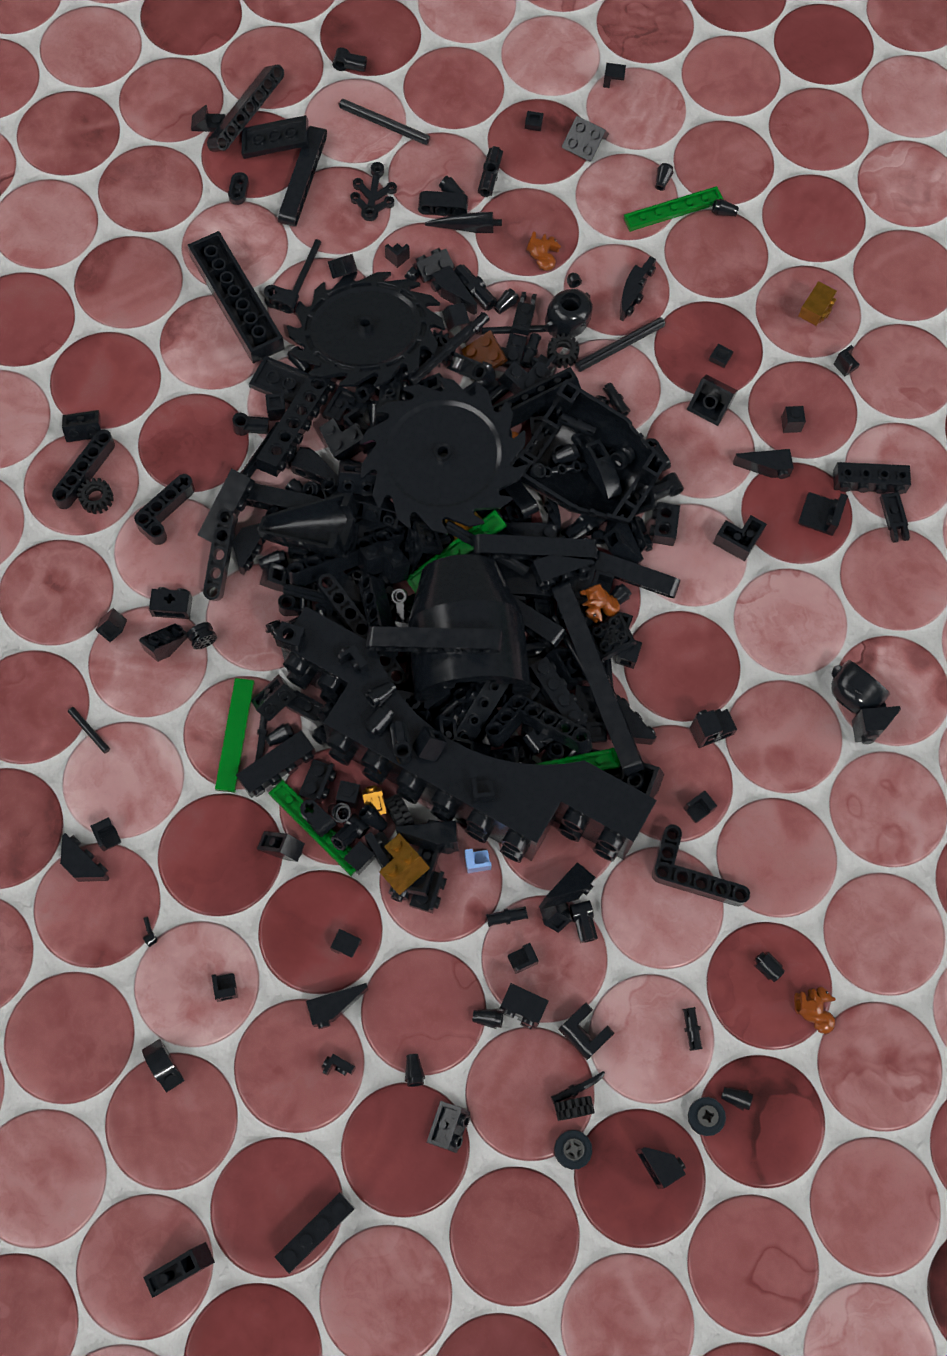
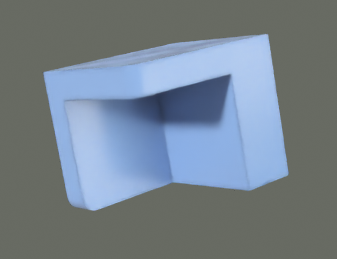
[464,849,492,873]

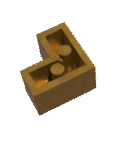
[798,281,837,326]
[379,833,430,895]

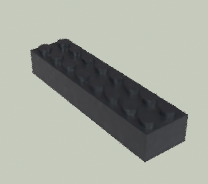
[188,231,285,364]

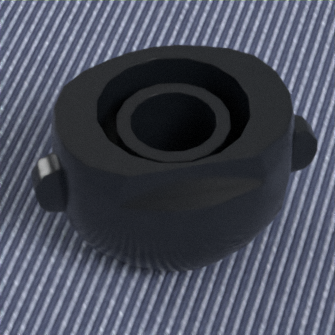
[544,289,593,338]
[831,660,890,715]

